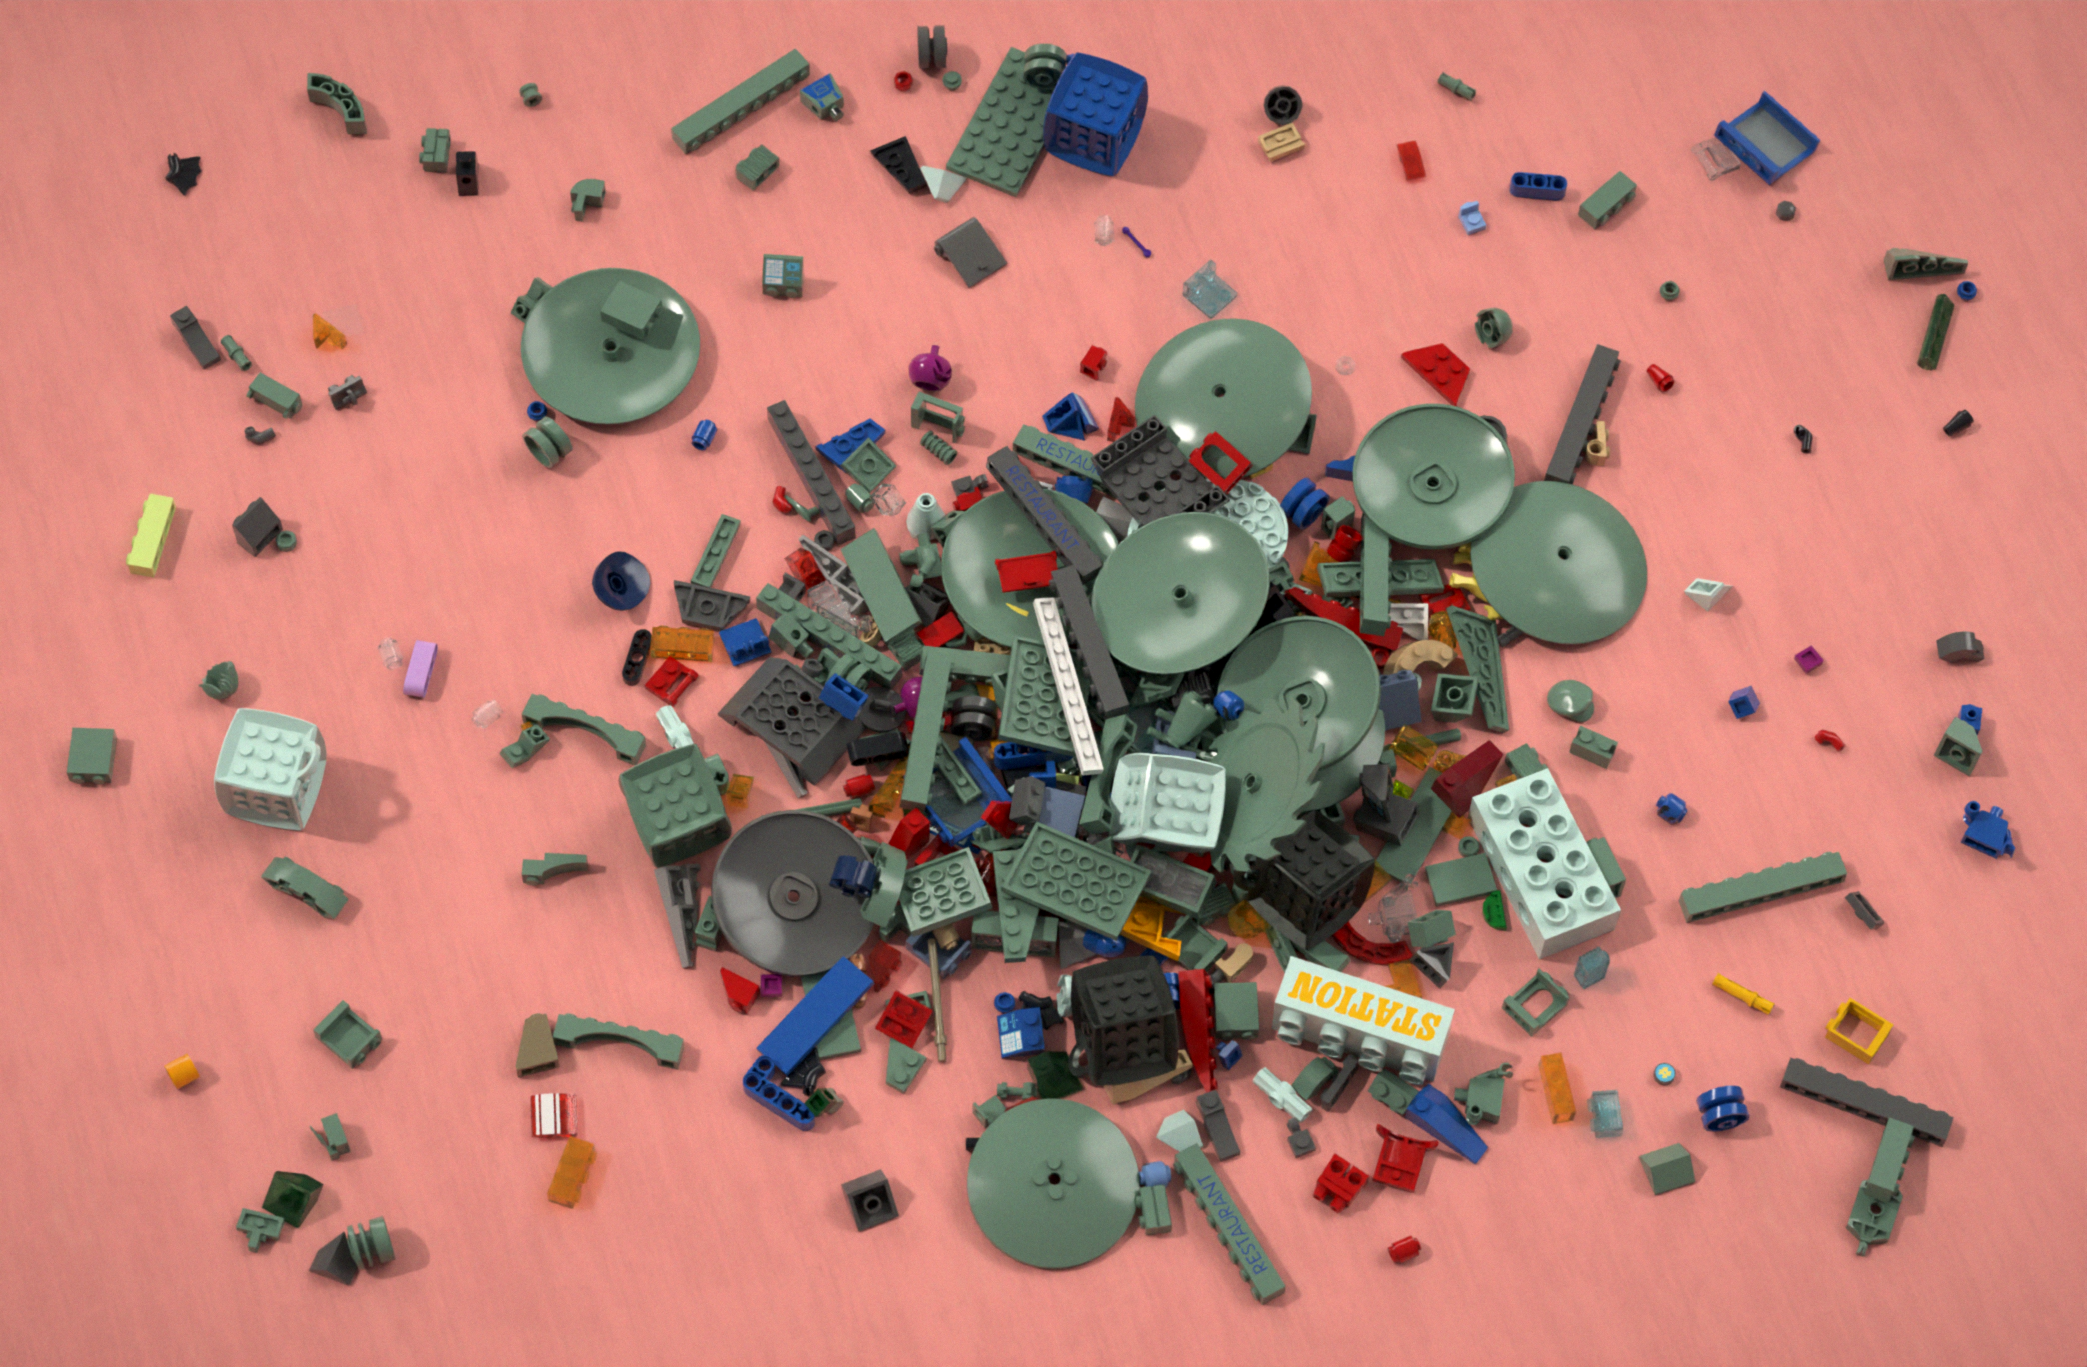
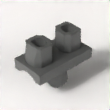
[328,375,367,410]

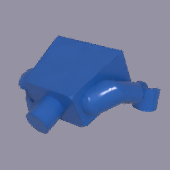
[1960,801,2015,859]

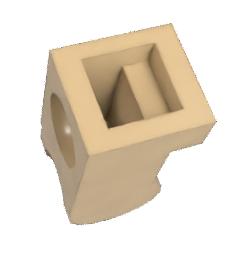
[1214,943,1253,983]

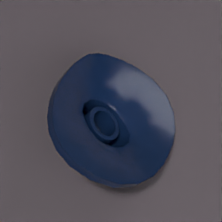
[592,551,650,611]

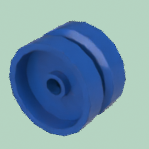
[1280,478,1330,530]
[1696,1085,1750,1132]

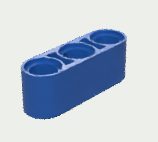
[1509,172,1568,201]

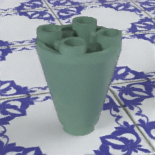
[1165,691,1219,749]

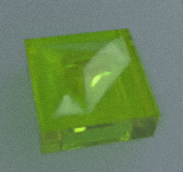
[1393,779,1414,800]

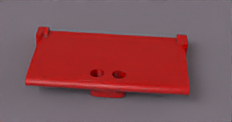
[995,551,1058,593]

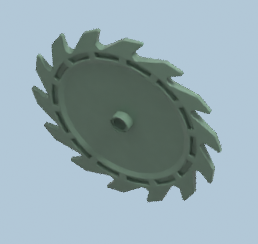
[1198,696,1325,873]

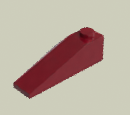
[1431,740,1504,818]

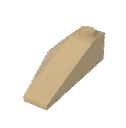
[1104,1050,1192,1105]

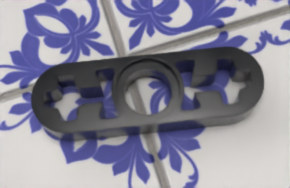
[622,629,652,686]

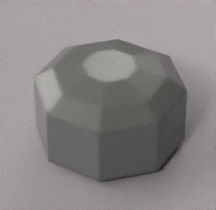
[1776,201,1796,221]

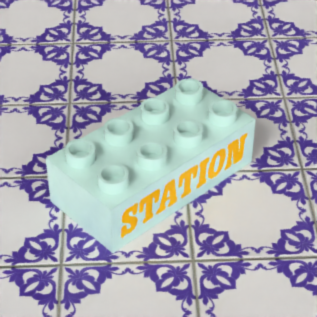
[1272,956,1455,1085]

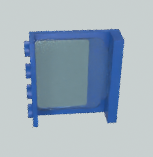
[1714,91,1820,185]
[904,737,1012,847]

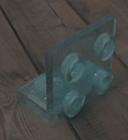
[1183,260,1238,319]

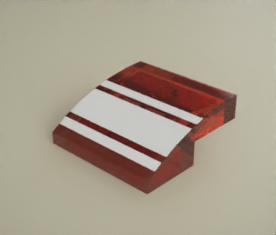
[530,1093,578,1139]

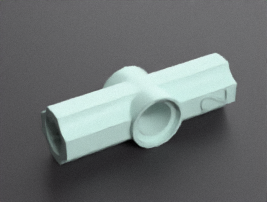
[656,705,694,749]
[1252,1067,1312,1123]

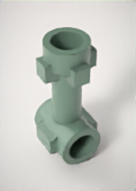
[997,1082,1037,1102]

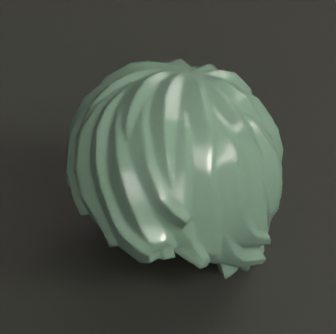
[199,661,239,700]

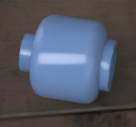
[1139,1161,1171,1188]

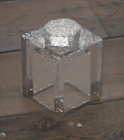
[870,483,906,516]

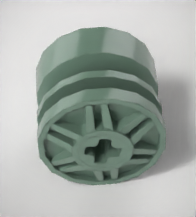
[347,1216,395,1270]

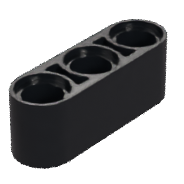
[847,732,909,767]

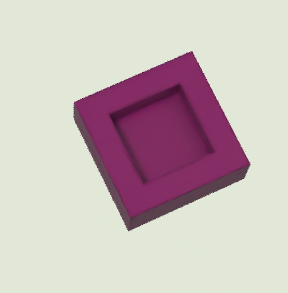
[1794,645,1824,674]
[761,974,782,997]

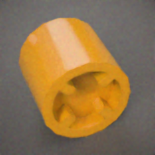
[164,1053,200,1089]

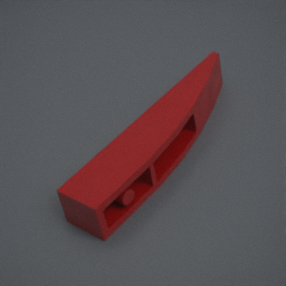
[1284,587,1403,653]
[1178,969,1218,1093]

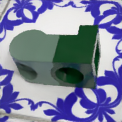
[805,1088,844,1117]

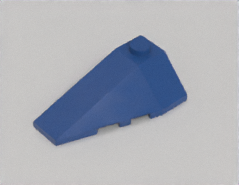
[1405,1084,1488,1165]

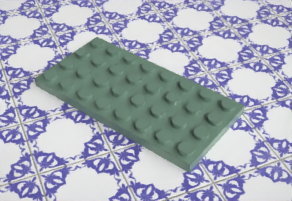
[946,47,1054,198]

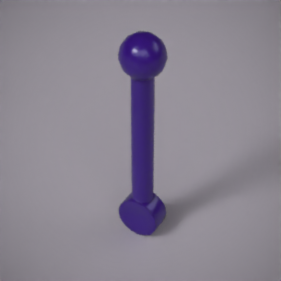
[1122,227,1151,258]

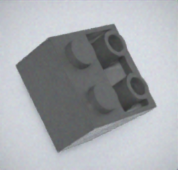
[232,497,283,557]

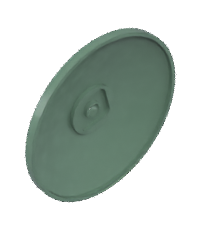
[1353,403,1515,549]
[1217,616,1381,772]
[967,1099,1139,1270]

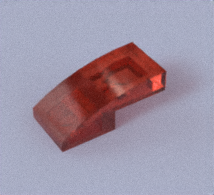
[1396,140,1426,181]

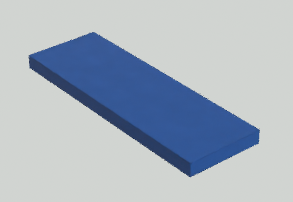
[756,956,875,1076]

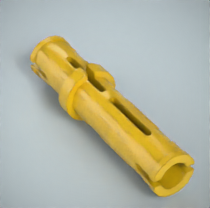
[1712,973,1775,1015]

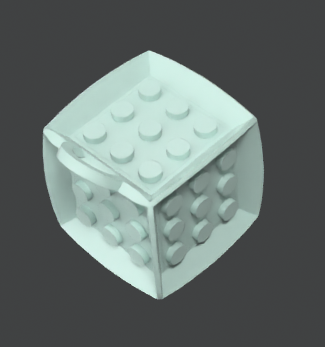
[214,708,327,830]
[1109,753,1226,858]

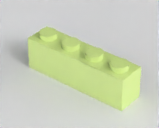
[126,494,176,578]

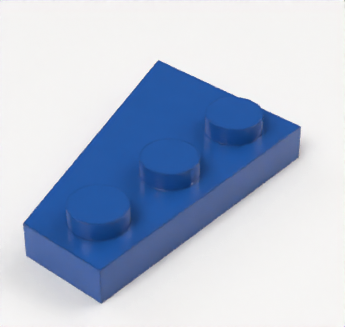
[815,418,885,473]

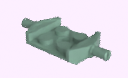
[1846,1180,1903,1257]

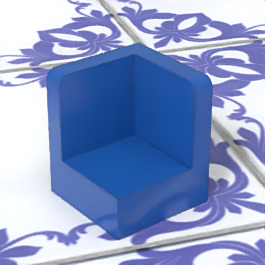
[1728,686,1760,719]
[1029,761,1056,789]

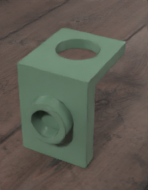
[972,1095,1008,1128]

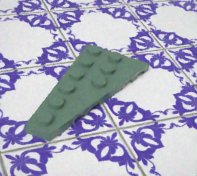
[1446,605,1509,733]
[993,850,1040,963]

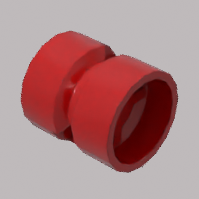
[1326,525,1363,562]

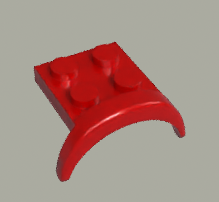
[1372,1124,1439,1193]

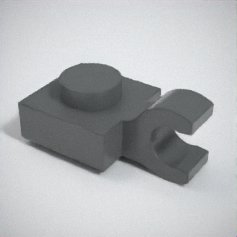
[951,474,988,497]
[1287,1117,1316,1158]

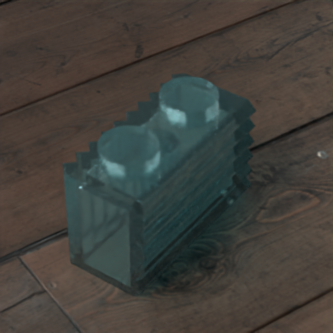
[1573,946,1610,989]
[1587,1090,1623,1138]

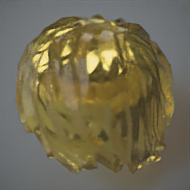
[1427,611,1458,649]
[1227,899,1269,939]

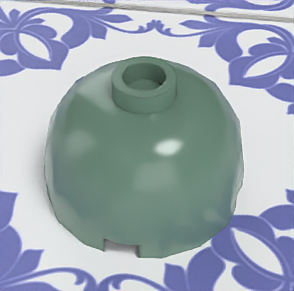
[1475,307,1513,348]

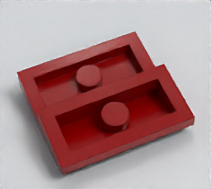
[875,990,933,1048]

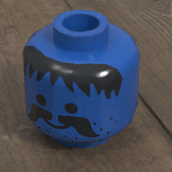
[1214,690,1244,721]
[1656,793,1688,824]

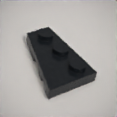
[870,136,927,193]

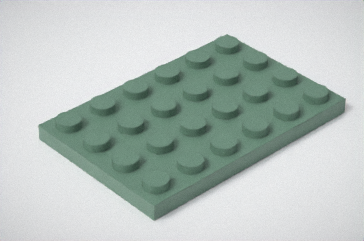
[998,635,1090,757]
[1001,822,1152,941]

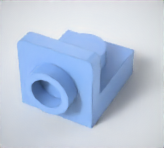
[1458,201,1486,235]

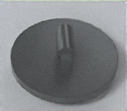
[858,687,906,733]

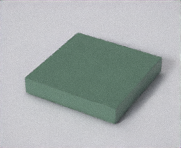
[840,437,896,493]

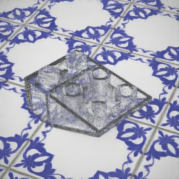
[807,579,860,639]

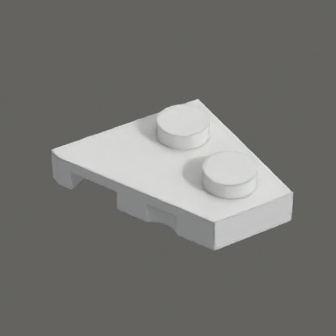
[1388,603,1428,641]

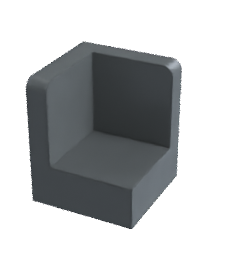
[779,572,806,602]

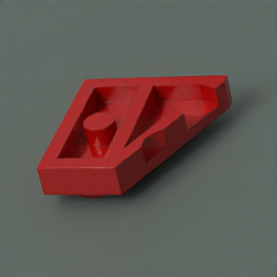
[980,800,1018,839]

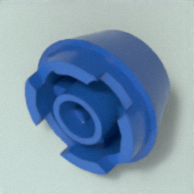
[1054,476,1094,504]

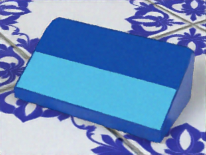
[1070,392,1099,435]

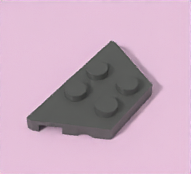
[674,580,751,631]

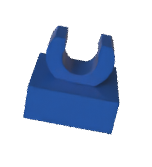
[1216,1040,1243,1070]

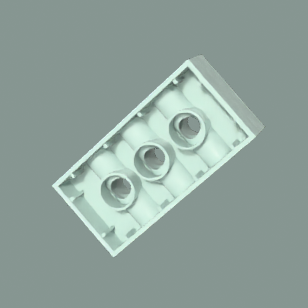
[1468,768,1621,959]

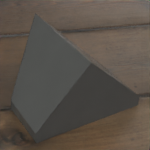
[1409,942,1454,989]
[309,1232,358,1286]

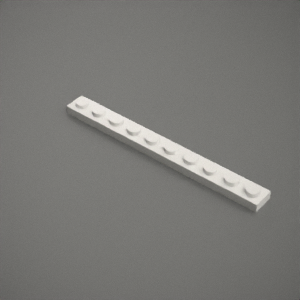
[1033,597,1104,775]

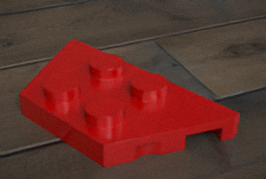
[1401,343,1470,406]

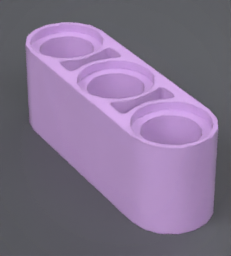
[403,640,438,698]

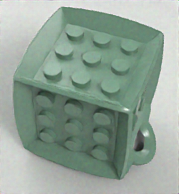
[619,744,732,868]

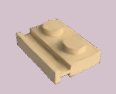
[1257,123,1305,162]

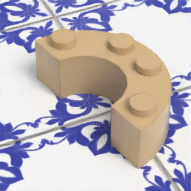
[1383,640,1458,675]

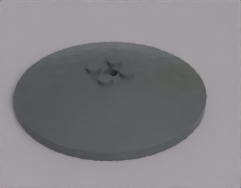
[711,810,875,976]

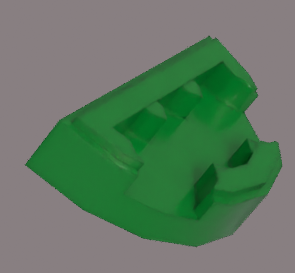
[1482,890,1507,931]

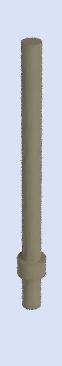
[928,939,947,1062]

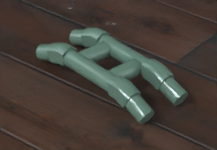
[1147,708,1219,762]

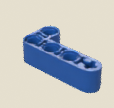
[994,742,1073,770]
[743,1055,815,1131]

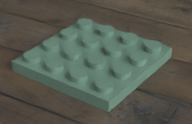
[898,847,993,937]

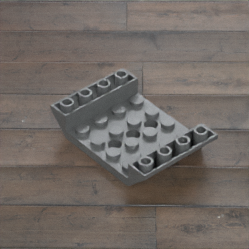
[1091,415,1230,527]
[718,657,866,786]

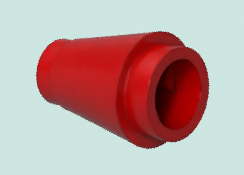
[1646,364,1675,392]

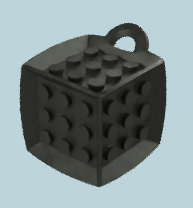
[1233,811,1375,950]
[1068,956,1179,1086]

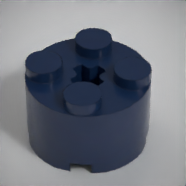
[829,855,877,898]

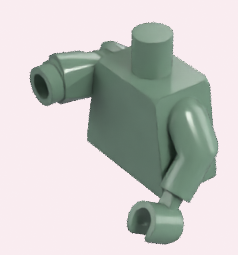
[899,532,942,587]
[1454,1062,1513,1125]

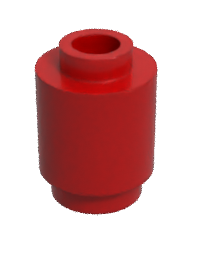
[843,774,875,799]
[1388,1235,1421,1264]

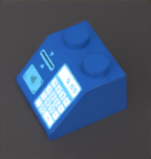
[997,1007,1045,1058]

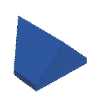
[1042,394,1085,441]

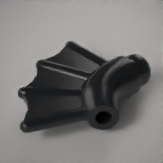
[165,153,202,196]
[1018,991,1064,1030]
[781,1047,826,1096]

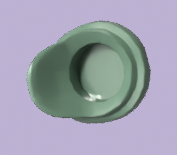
[1547,680,1594,722]

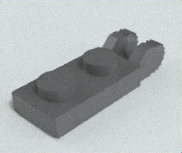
[1320,1054,1358,1112]

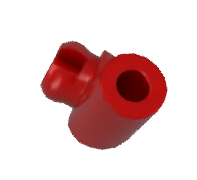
[773,486,792,514]
[1815,729,1846,752]

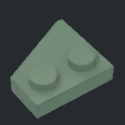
[886,1038,926,1094]

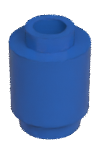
[691,420,718,450]

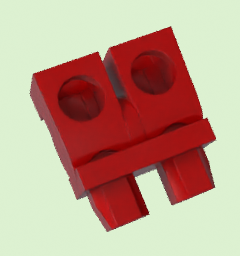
[1313,1153,1369,1214]

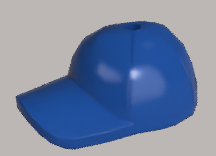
[1083,929,1126,957]

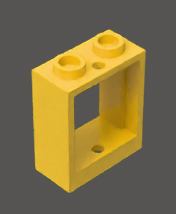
[1825,998,1894,1065]

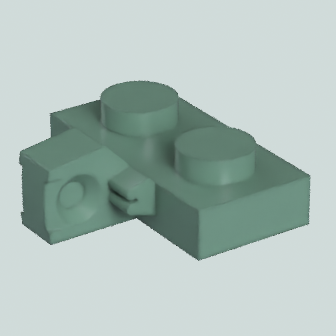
[236,1208,285,1253]

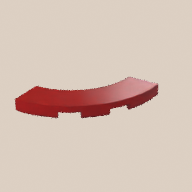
[1331,921,1413,966]

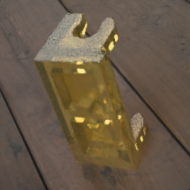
[1388,724,1439,771]

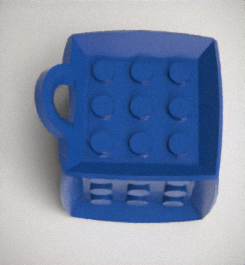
[1043,52,1148,176]

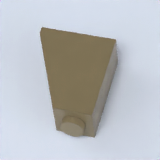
[516,1013,560,1078]

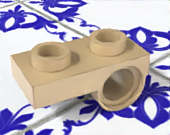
[1585,421,1610,466]

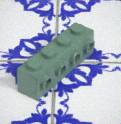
[1864,1117,1915,1203]

